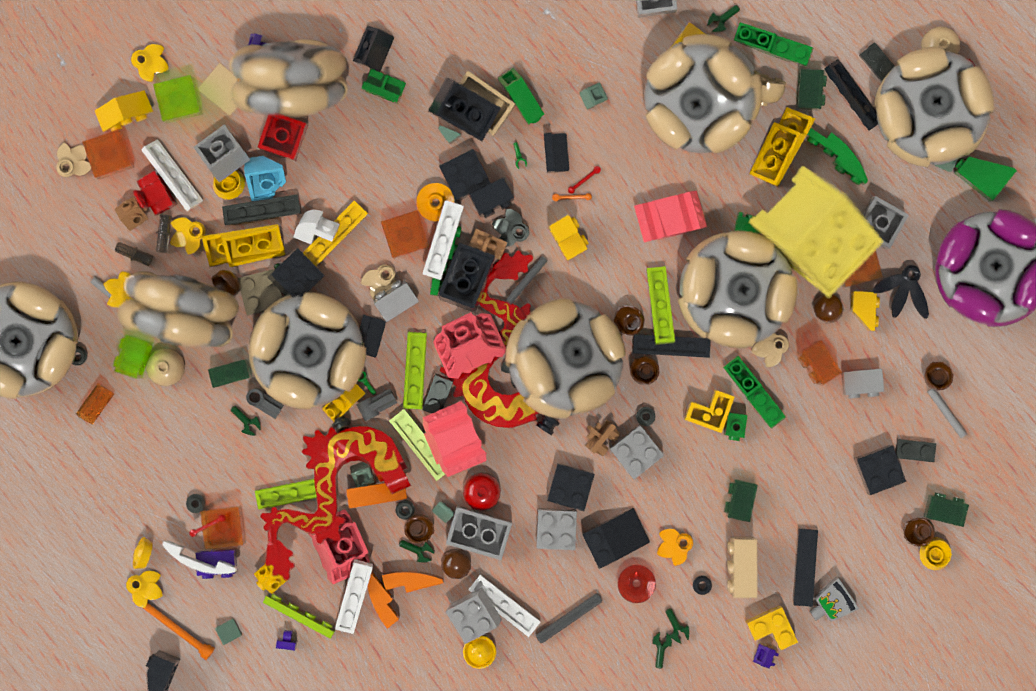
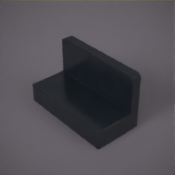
[353,26,394,72]
[544,133,569,173]
[359,315,386,357]

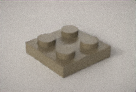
[238,269,282,316]

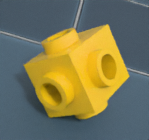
[254,564,286,594]

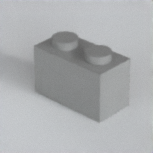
[373,280,419,322]
[841,369,884,398]

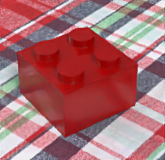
[257,113,308,161]

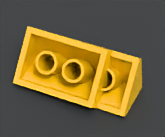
[749,107,815,187]
[201,224,285,267]

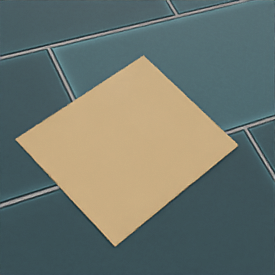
[198,63,238,116]

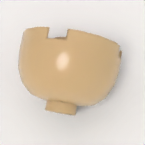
[921,27,960,54]
[759,73,787,106]
[146,348,185,386]

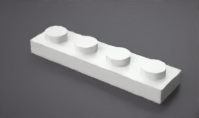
[142,139,203,211]
[423,200,464,280]
[335,559,373,634]
[468,574,541,637]

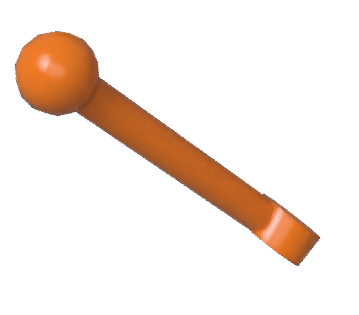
[552,193,592,202]

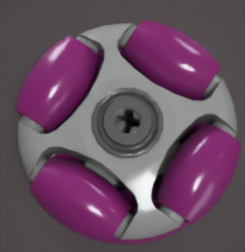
[935,209,1036,327]

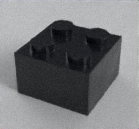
[439,149,491,201]
[469,177,514,218]
[267,248,325,297]
[854,445,906,495]
[547,463,595,511]

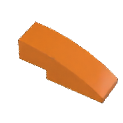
[346,483,407,508]
[382,571,444,593]
[367,572,400,629]

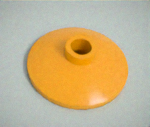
[416,183,455,221]

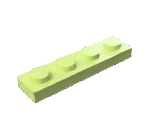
[389,409,445,481]

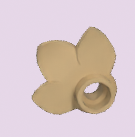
[56,143,93,177]
[361,264,396,300]
[752,333,789,367]

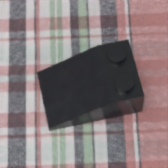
[428,77,501,141]
[438,242,495,313]
[582,508,650,569]
[146,650,180,691]

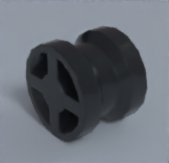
[536,415,560,436]

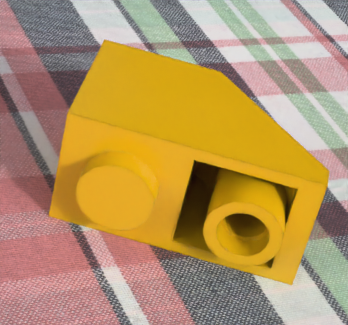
[850,291,880,331]
[322,384,366,422]

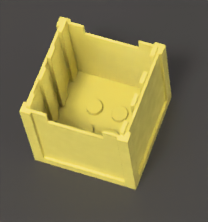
[749,166,883,298]

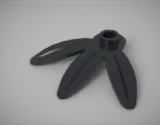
[873,265,929,319]

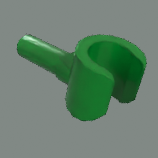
[513,142,527,169]
[358,371,376,395]

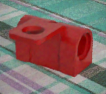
[133,171,177,216]

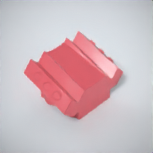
[634,190,707,242]
[433,312,506,379]
[423,401,486,477]
[308,509,370,584]

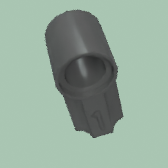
[246,388,284,419]
[356,389,397,421]

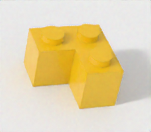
[95,90,153,133]
[548,215,589,261]
[684,390,735,433]
[745,605,798,650]

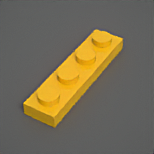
[303,200,368,267]

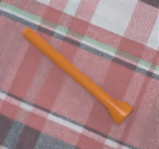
[143,602,215,660]

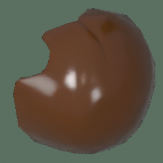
[211,270,241,297]
[813,294,844,323]
[614,305,645,336]
[630,356,660,385]
[924,362,954,391]
[404,514,434,544]
[903,517,935,547]
[441,549,471,579]

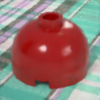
[463,472,501,511]

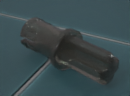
[156,214,172,253]
[115,242,153,267]

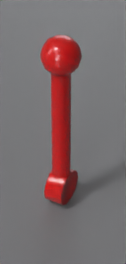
[568,166,601,194]
[189,514,226,537]

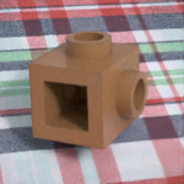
[115,196,149,231]

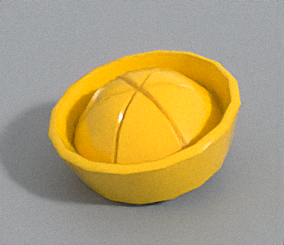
[213,170,245,200]
[133,536,153,569]
[919,537,952,571]
[463,636,496,669]

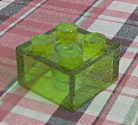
[153,75,203,123]
[113,335,154,379]

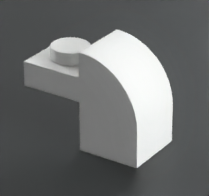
[294,210,340,244]

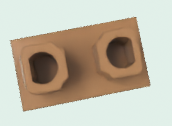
[468,229,508,260]
[585,419,620,456]

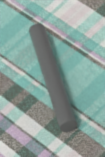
[505,257,548,305]

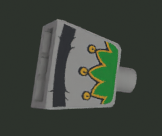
[809,577,859,621]

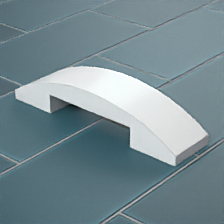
[162,540,238,574]

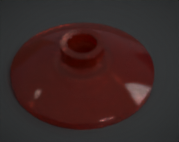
[617,565,656,603]

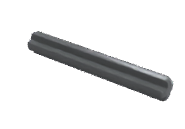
[536,593,602,643]

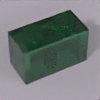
[796,69,827,111]
[208,359,252,388]
[724,479,758,522]
[923,492,969,527]

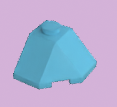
[244,156,286,202]

